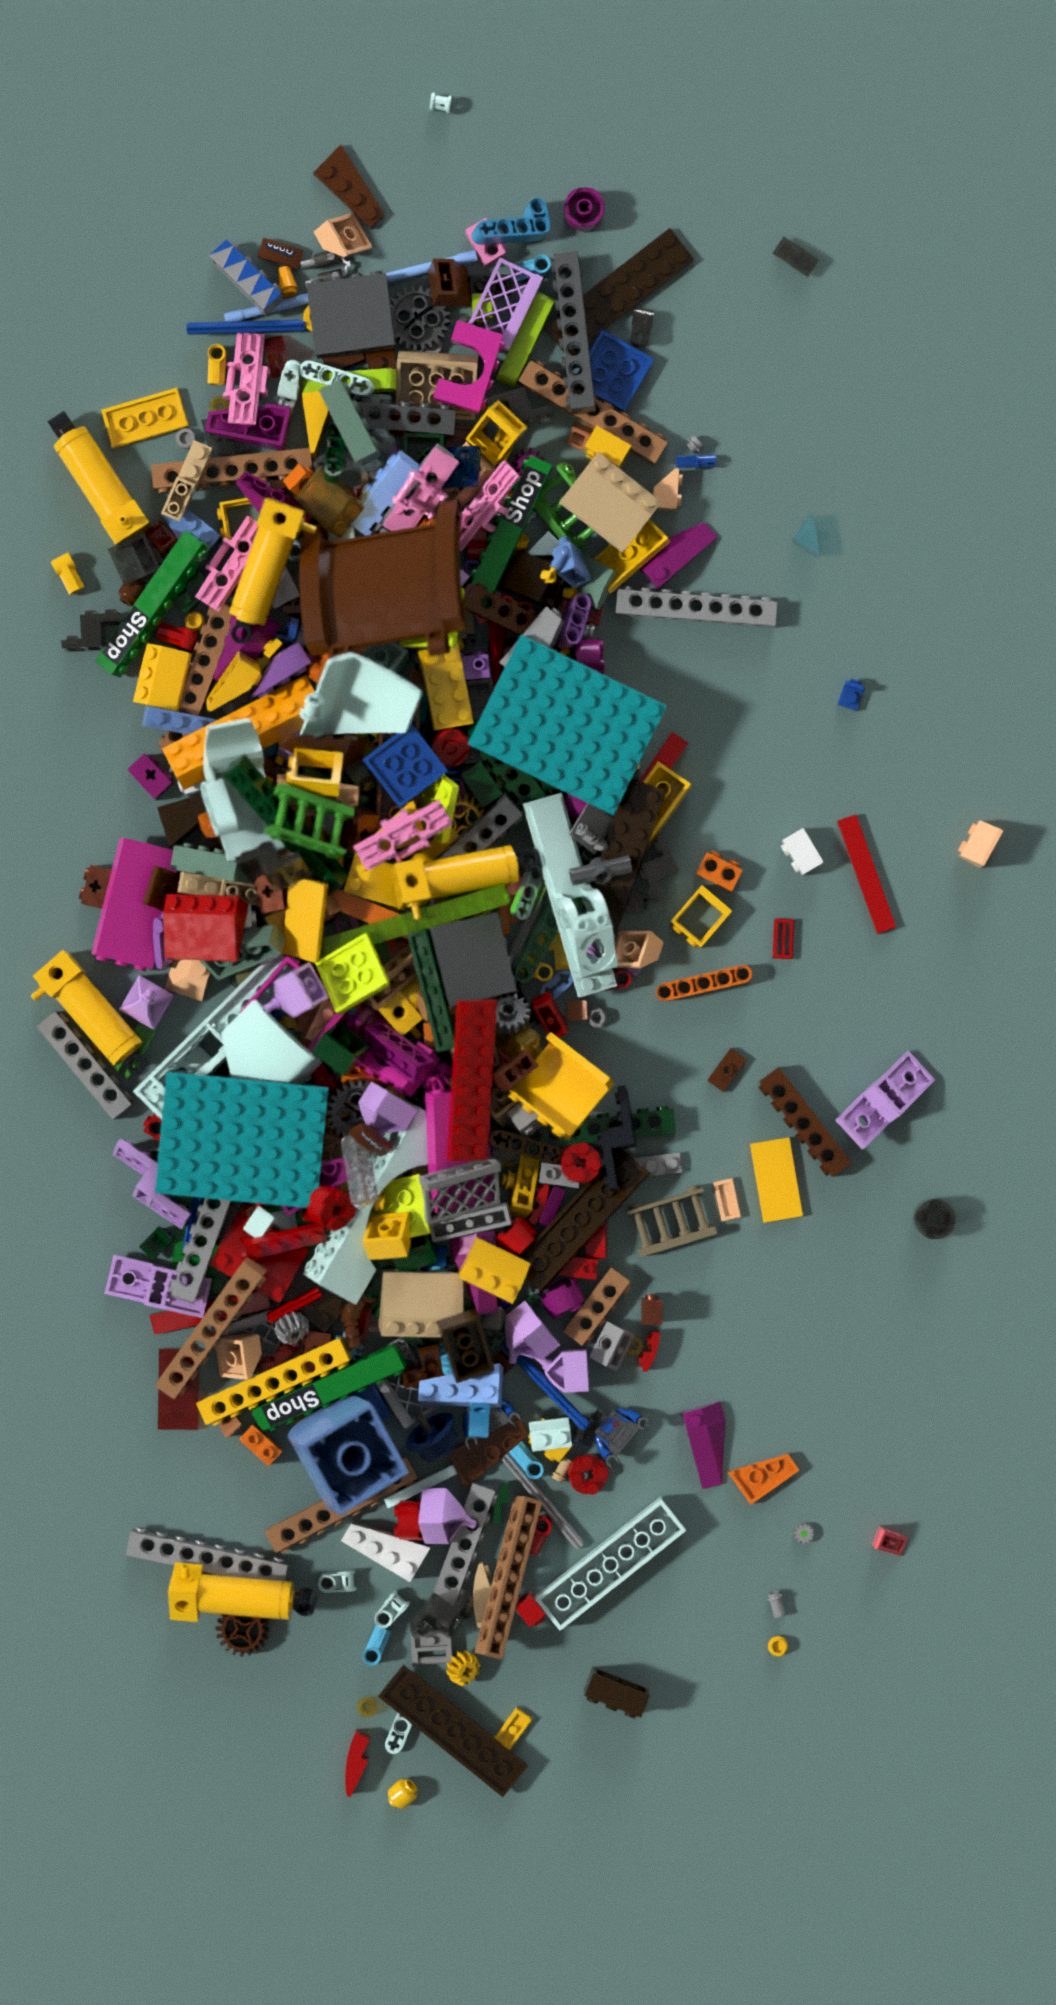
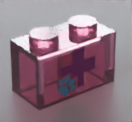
[335,1001,381,1039]

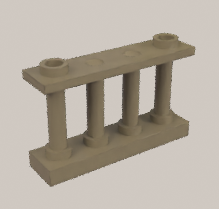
[626,1185,717,1257]

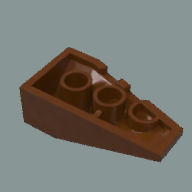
[278,735,367,777]

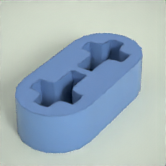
[540,970,573,1000]

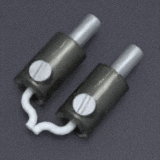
[300,251,351,288]

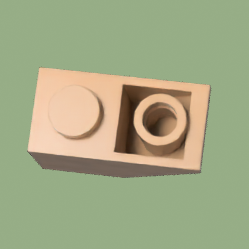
[653,468,683,511]

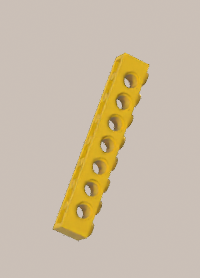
[196,1336,353,1426]

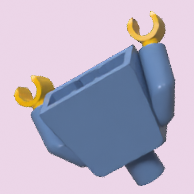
[541,536,591,599]

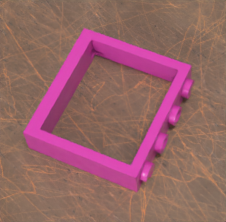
[239,956,346,1052]

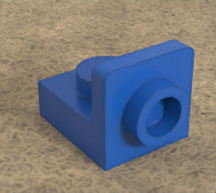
[275,614,301,644]
[837,679,865,711]

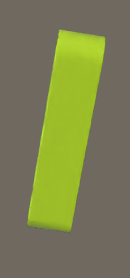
[496,291,555,388]
[302,368,397,395]

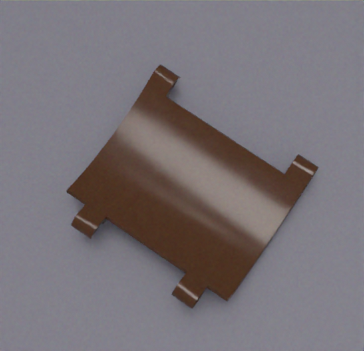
[299,499,467,659]

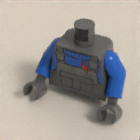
[462,1398,523,1450]
[591,1408,652,1469]

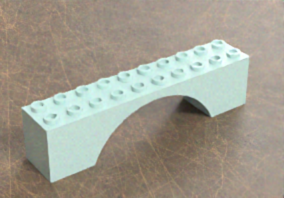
[303,1099,428,1305]

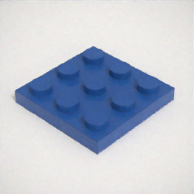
[577,330,654,412]
[363,723,448,808]

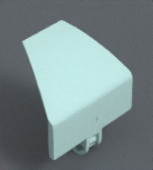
[300,652,422,739]
[222,1000,323,1085]

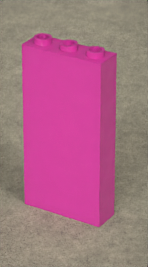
[91,837,177,971]
[425,1088,493,1214]

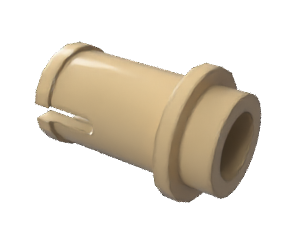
[551,1457,572,1483]

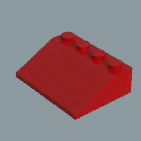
[163,894,249,962]
[209,1210,310,1303]

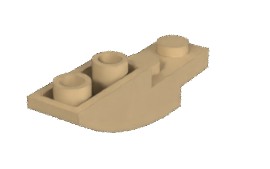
[161,440,213,522]
[178,872,259,905]
[473,1561,492,1628]

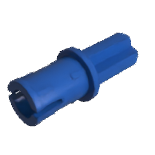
[676,453,716,469]

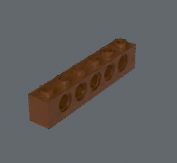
[463,583,571,657]
[758,1067,852,1177]

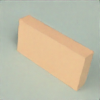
[713,1178,741,1221]

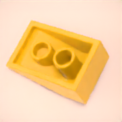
[302,391,331,459]
[206,651,262,712]
[344,853,413,910]

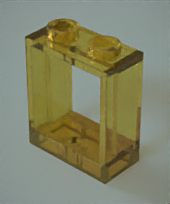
[495,1024,541,1060]

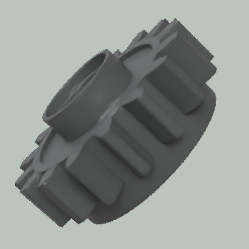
[493,993,531,1035]

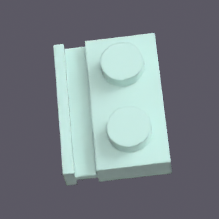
[529,1417,572,1452]

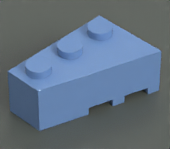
[162,509,222,569]

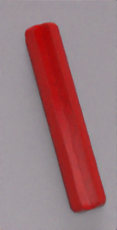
[266,1287,322,1324]

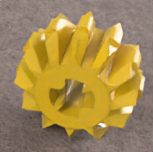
[446,1650,481,1686]

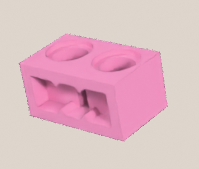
[465,218,507,268]

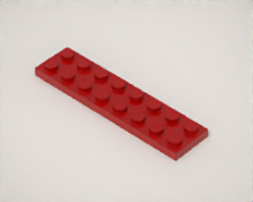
[447,999,497,1161]

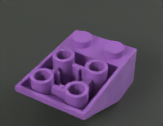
[250,642,311,698]

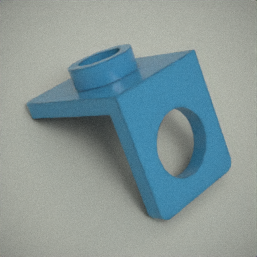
[468,1403,490,1438]

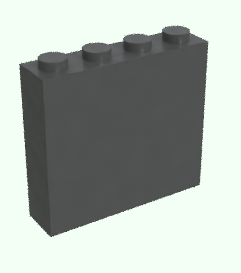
[307,271,397,359]
[428,912,517,1007]

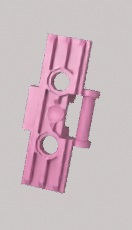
[223,333,270,425]
[383,447,459,531]
[459,460,520,552]
[195,516,258,612]
[354,800,453,871]

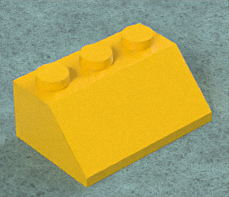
[133,643,192,712]
[458,1237,531,1304]

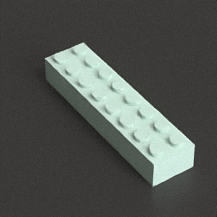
[535,1497,686,1631]

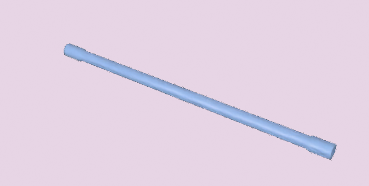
[224,250,478,322]

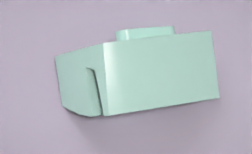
[200,718,285,863]

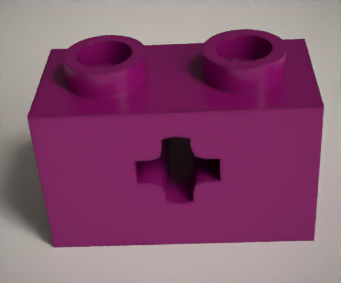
[127,753,173,800]

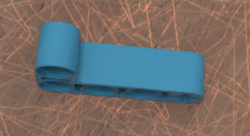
[471,198,550,245]

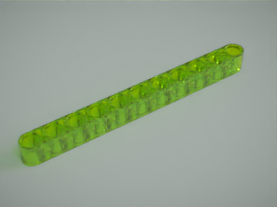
[300,883,511,966]

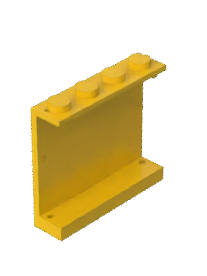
[507,1032,614,1140]

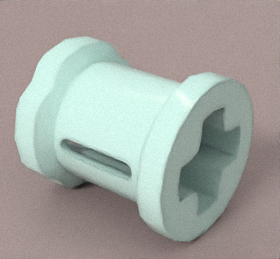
[429,92,452,114]

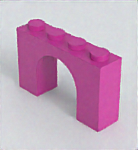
[433,320,506,414]
[356,1017,440,1097]

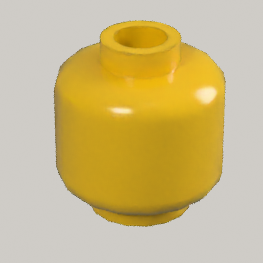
[388,1779,418,1809]

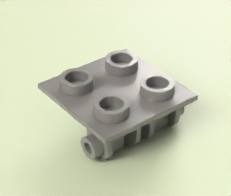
[569,803,613,855]

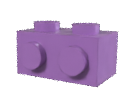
[460,651,490,683]

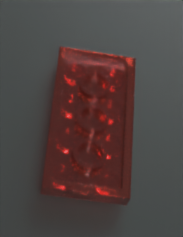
[158,1349,199,1430]

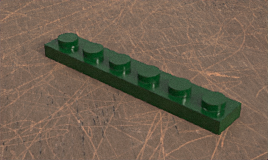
[407,929,455,1052]

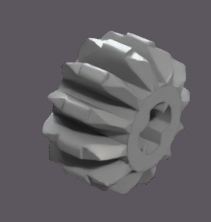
[274,1311,309,1344]

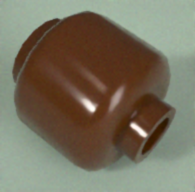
[118,576,146,607]

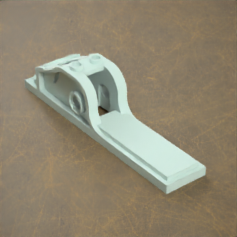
[523,793,618,997]
[133,954,293,1120]

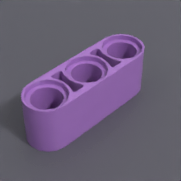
[556,593,591,650]

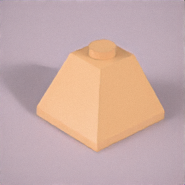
[314,213,373,257]
[614,931,664,968]
[164,959,212,1001]
[216,1333,262,1380]

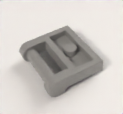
[410,1628,452,1667]

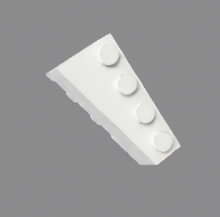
[341,1521,431,1582]

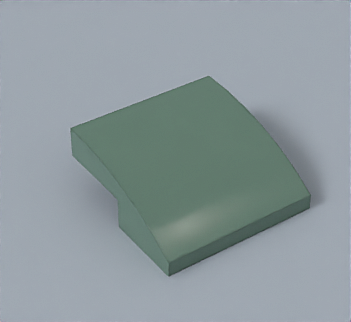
[569,555,617,610]

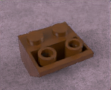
[428,259,472,306]

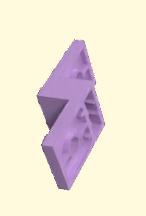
[835,1051,935,1150]
[112,1138,190,1230]
[104,1254,212,1318]

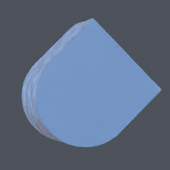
[288,1396,409,1515]

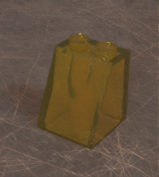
[295,467,365,538]

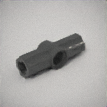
[569,856,632,885]

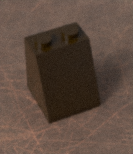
[500,550,569,610]
[157,794,207,848]

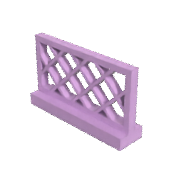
[468,257,543,352]

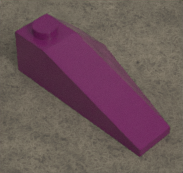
[204,404,291,451]
[235,471,317,541]
[639,522,717,590]
[682,1401,725,1489]

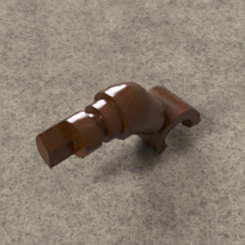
[341,1281,378,1349]

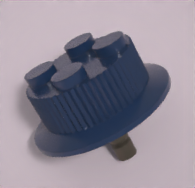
[406,1412,458,1463]

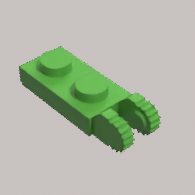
[114,1022,158,1078]

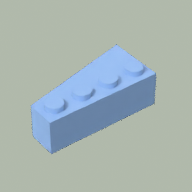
[349,450,419,536]
[418,1363,504,1408]

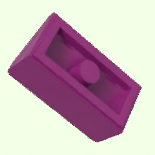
[538,1186,565,1226]

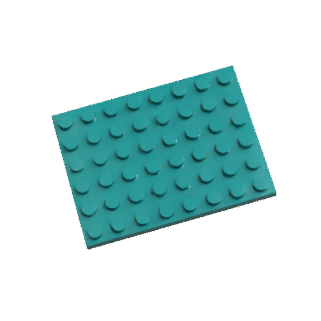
[468,635,667,815]
[155,1072,329,1208]

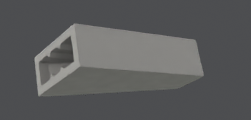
[499,607,565,667]

